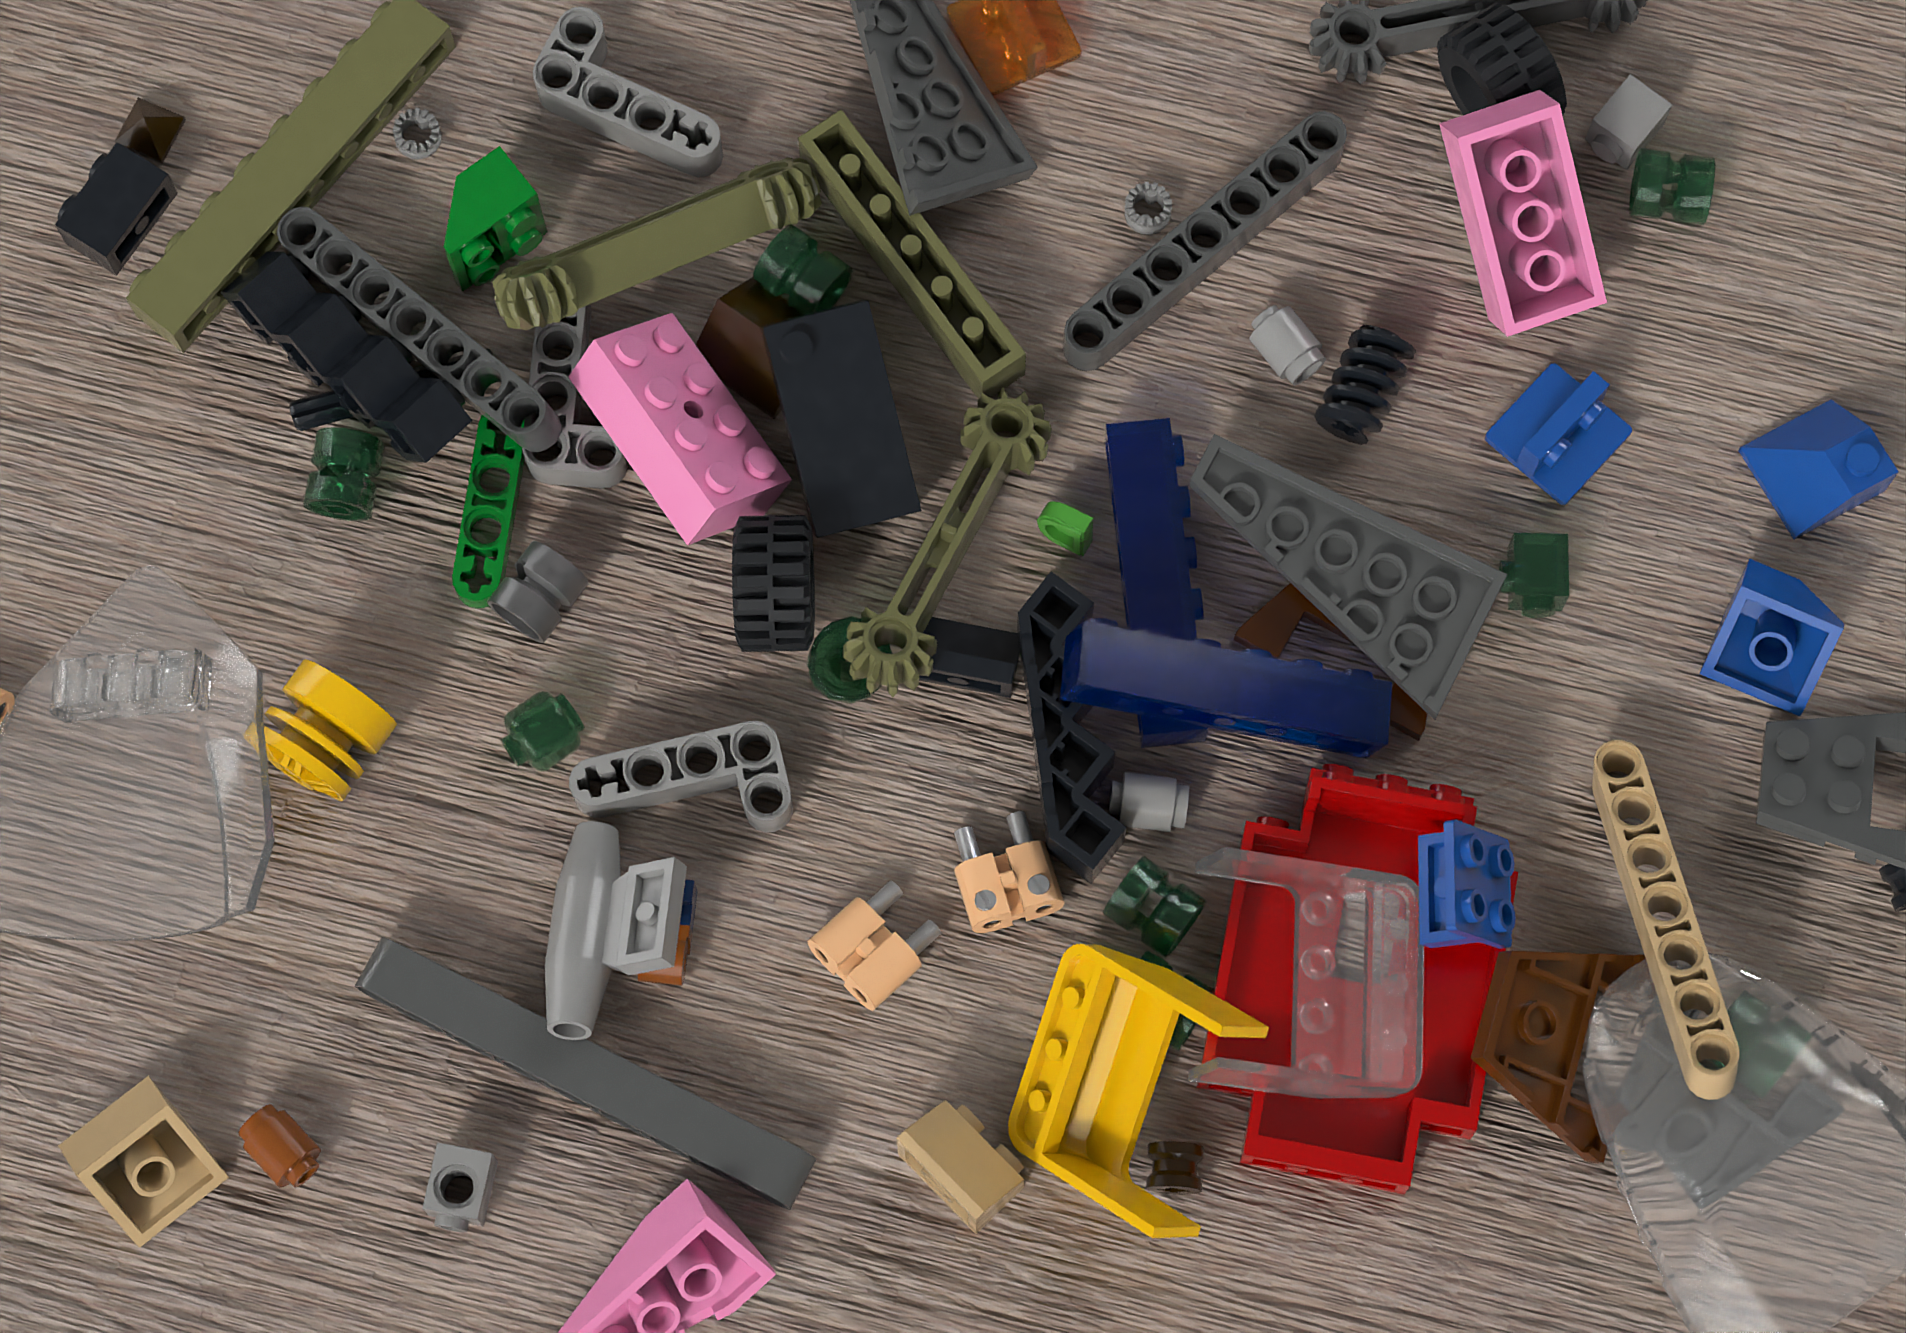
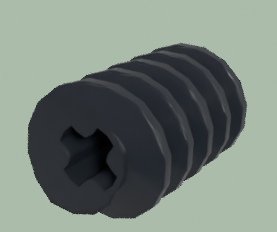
[1315,325,1416,445]

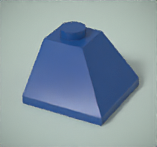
[1738,399,1899,540]
[1700,558,1845,717]

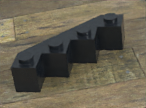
[221,251,472,463]
[1017,571,1127,884]

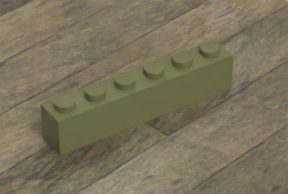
[798,109,1026,399]

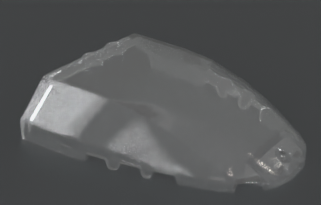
[1582,953,1906,1333]

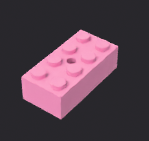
[1439,90,1607,337]
[568,313,792,545]

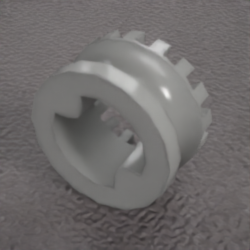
[392,108,442,160]
[1124,182,1172,235]

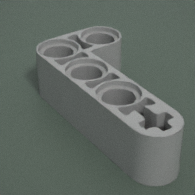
[533,6,723,177]
[522,304,628,489]
[569,721,793,833]

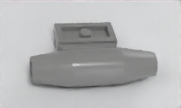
[545,821,687,1040]

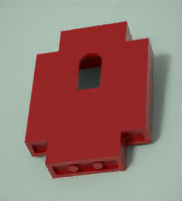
[1197,764,1518,1194]

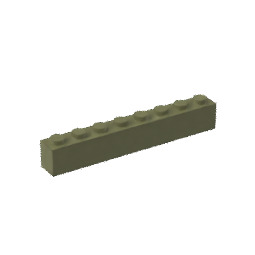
[126,0,456,353]

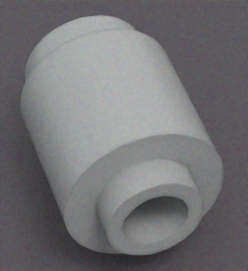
[1249,305,1326,386]
[1108,772,1190,832]

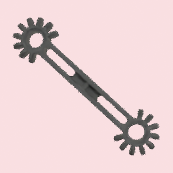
[1309,0,1647,85]

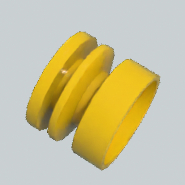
[248,659,397,801]

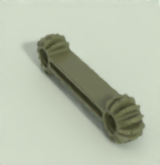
[492,157,822,331]
[843,387,1052,698]

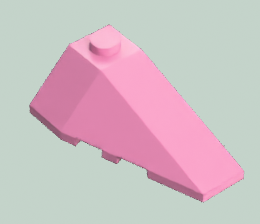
[558,1179,776,1333]

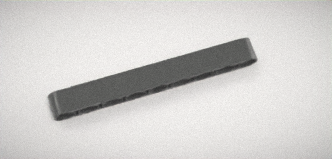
[355,937,816,1210]

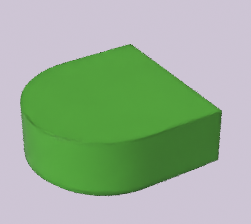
[1037,501,1093,556]

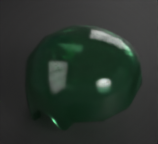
[806,616,893,704]

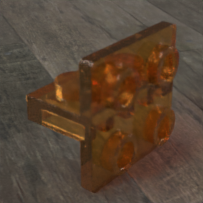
[947,0,1081,96]

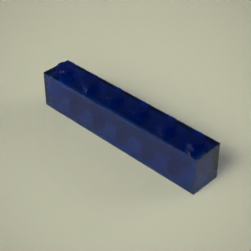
[1104,418,1217,748]
[1060,618,1392,759]

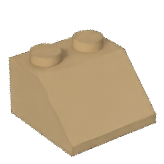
[58,1076,229,1248]
[896,1100,1024,1234]

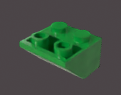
[444,146,547,292]

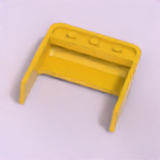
[1008,944,1269,1238]

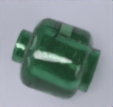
[500,691,585,772]

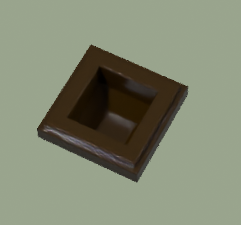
[115,97,186,164]

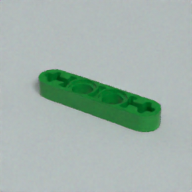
[452,415,525,608]

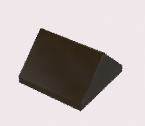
[695,277,806,420]

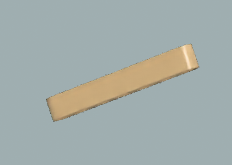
[1592,740,1740,1100]

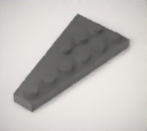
[850,0,1038,216]
[1189,434,1507,720]

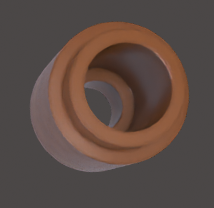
[238,1104,321,1188]

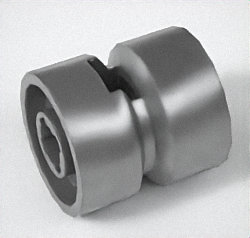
[487,541,589,643]

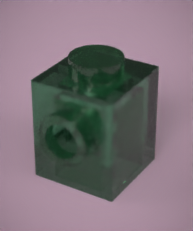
[1499,533,1569,618]

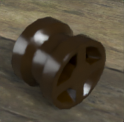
[1146,1141,1204,1195]

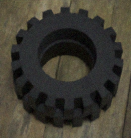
[1437,3,1567,116]
[732,515,815,652]

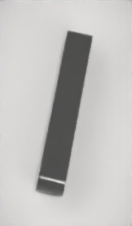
[1063,111,1347,371]
[277,207,561,452]

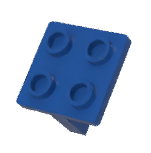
[1485,363,1632,505]
[1418,819,1516,949]

